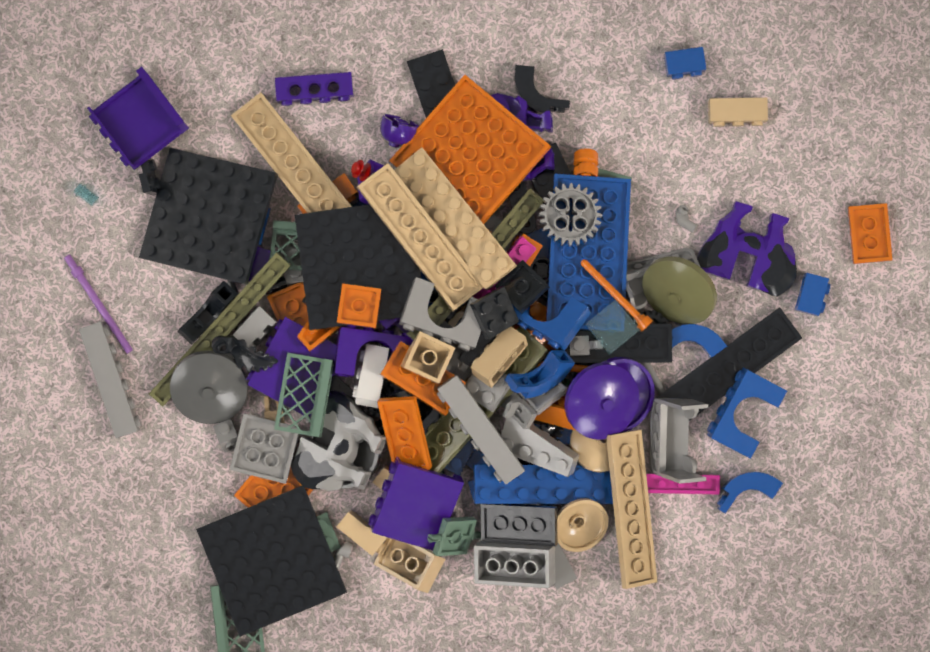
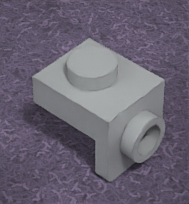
[503,399,538,429]
[213,418,238,452]

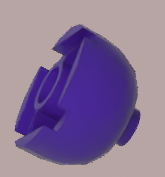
[380,114,419,148]

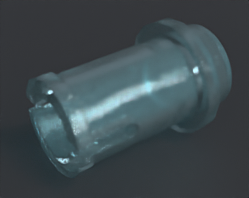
[74,183,99,207]

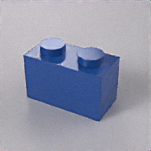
[664,47,706,80]
[795,273,831,316]

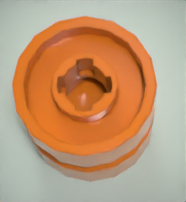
[573,148,598,177]

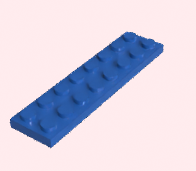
[474,465,613,504]

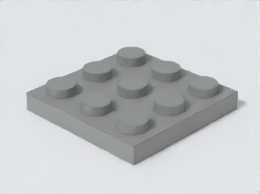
[230,413,301,484]

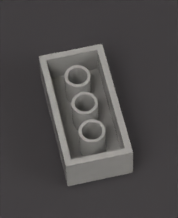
[474,541,556,588]

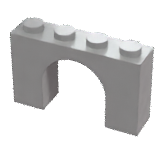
[399,277,481,351]

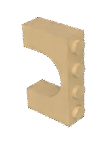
[337,465,391,556]

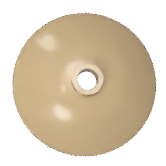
[570,430,610,472]
[557,498,608,552]

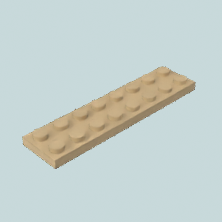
[231,92,352,213]
[394,148,517,290]
[357,163,483,311]
[606,429,657,589]

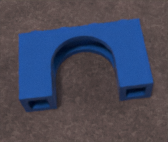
[513,297,591,351]
[707,367,787,459]

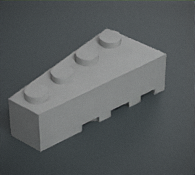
[226,306,277,359]
[501,417,579,477]

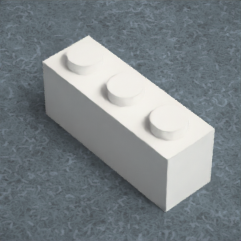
[352,344,389,408]

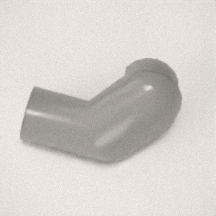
[675,205,697,233]

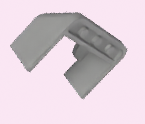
[626,248,701,322]
[649,398,708,484]

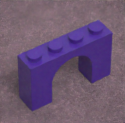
[333,325,413,383]

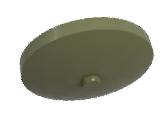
[642,256,717,325]

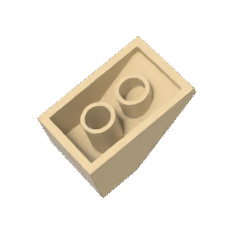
[374,538,445,593]

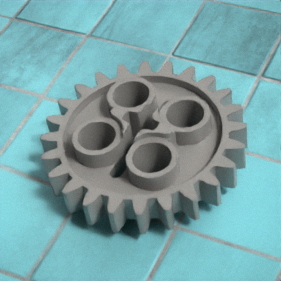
[539,183,602,247]

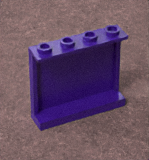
[87,66,189,170]
[246,317,337,417]
[368,456,464,551]

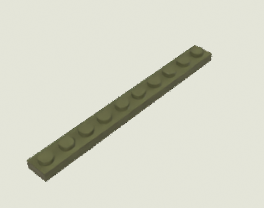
[406,188,544,341]
[149,252,291,407]

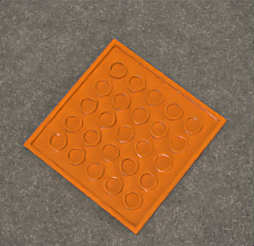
[389,75,551,224]

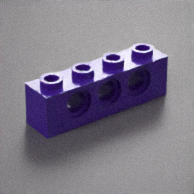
[275,72,354,106]

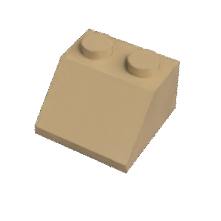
[400,331,455,384]

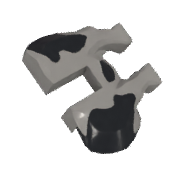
[291,390,387,491]

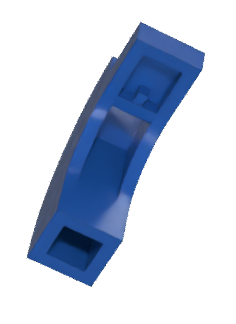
[672,324,727,358]
[505,350,575,399]
[717,472,783,514]

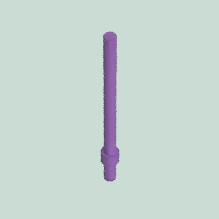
[64,254,133,354]

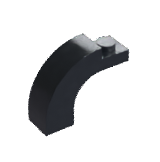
[514,65,570,114]
[177,281,238,345]

